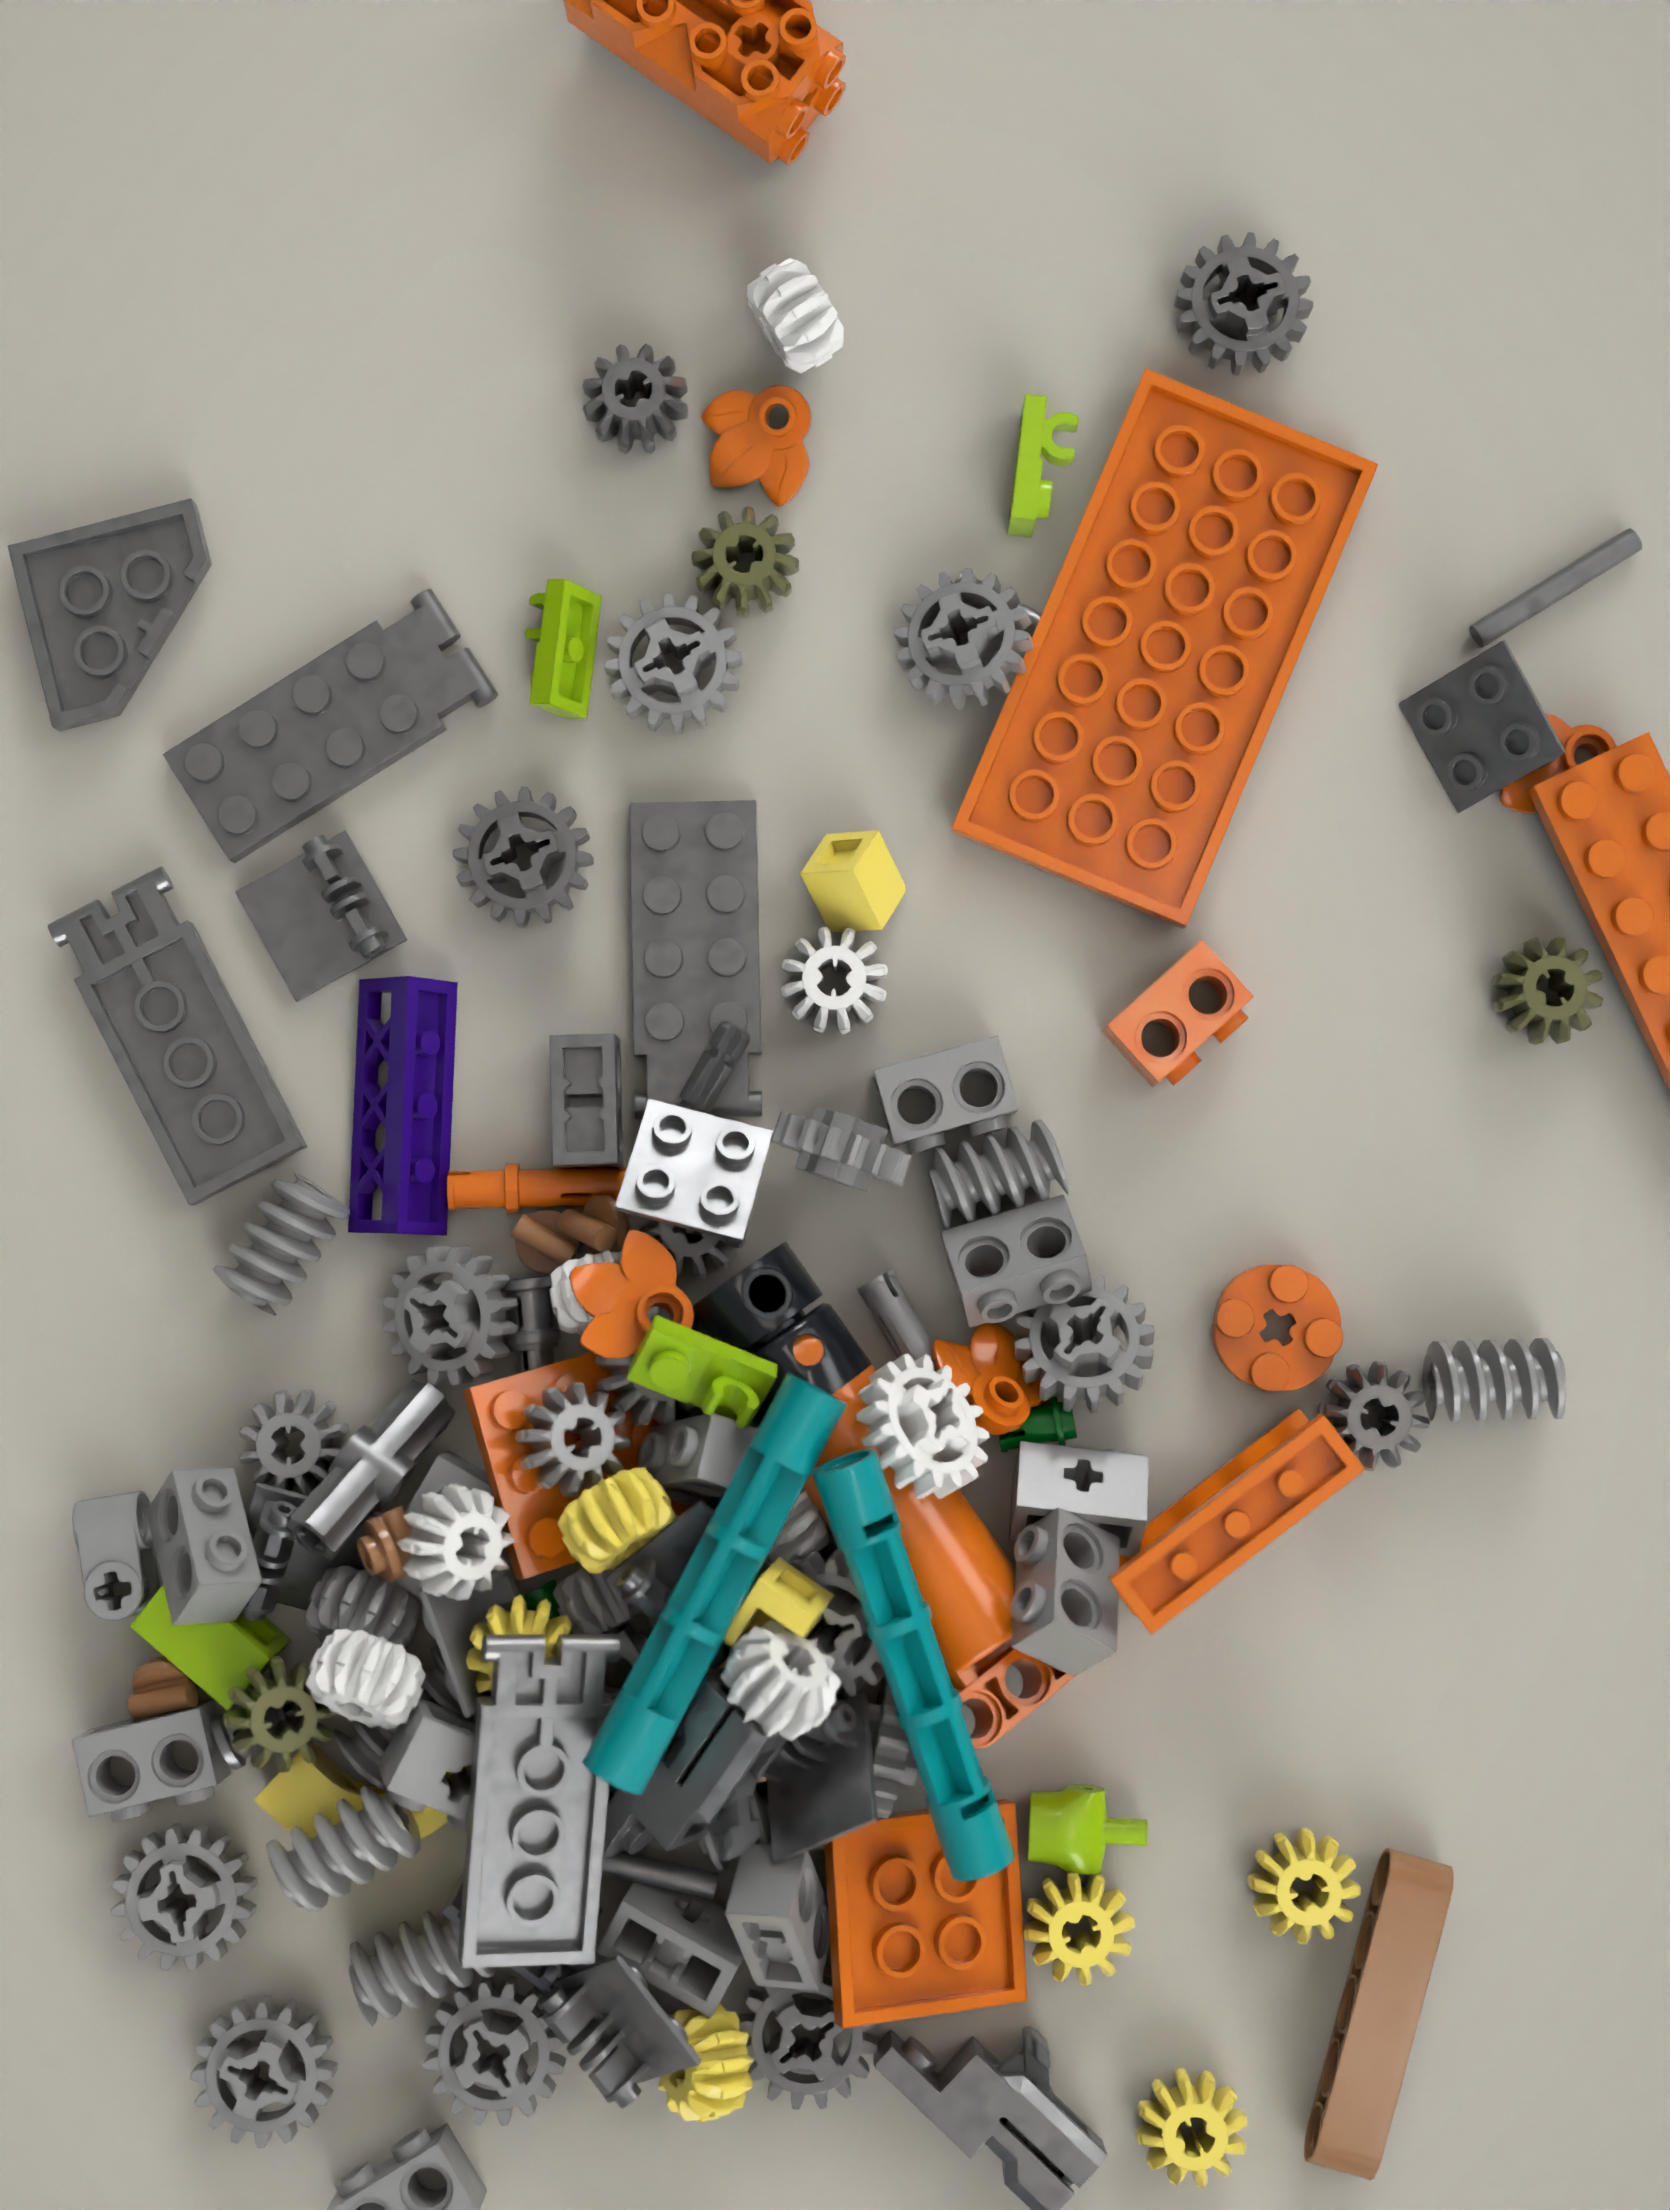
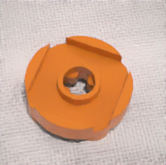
[1212,1265,1343,1391]

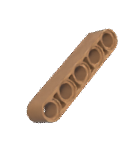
[1304,1848,1454,2180]

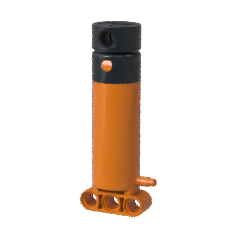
[691,1242,1077,1749]

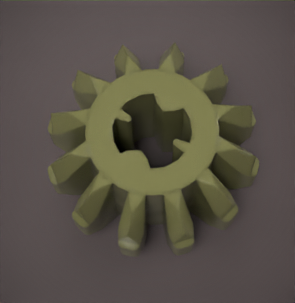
[691,506,799,618]
[1491,937,1603,1045]
[223,1656,337,1773]

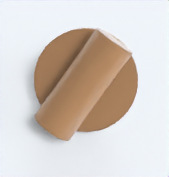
[558,1195,630,1255]
[511,1210,580,1273]
[356,1506,412,1583]
[128,1656,199,1720]

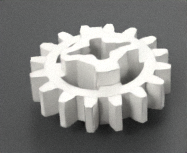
[856,1354,989,1499]

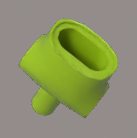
[1028,1784,1148,1875]

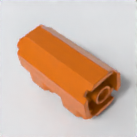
[563,0,846,165]

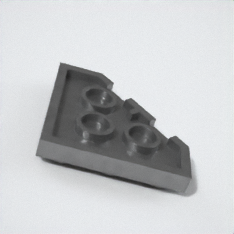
[8,498,212,732]

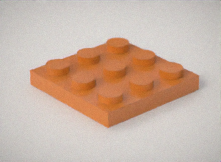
[463,1352,691,1580]
[824,1799,1028,2029]

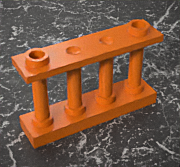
[1107,1408,1366,1635]

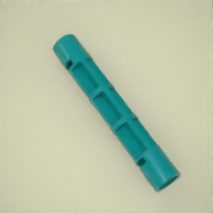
[583,1373,847,1795]
[812,1449,1015,1881]

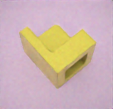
[800,830,906,932]
[723,1557,834,1647]

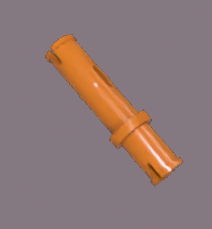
[447,1163,627,1214]

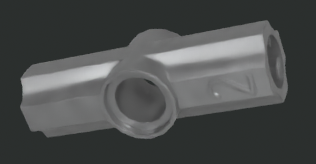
[287,1379,455,1560]

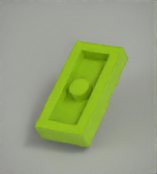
[1007,393,1079,538]
[525,579,602,719]
[627,1315,778,1429]

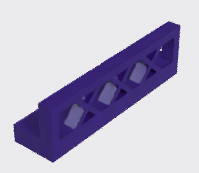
[348,976,458,1236]

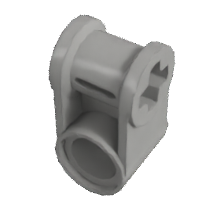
[72,1491,160,1621]

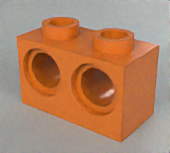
[1101,940,1254,1087]

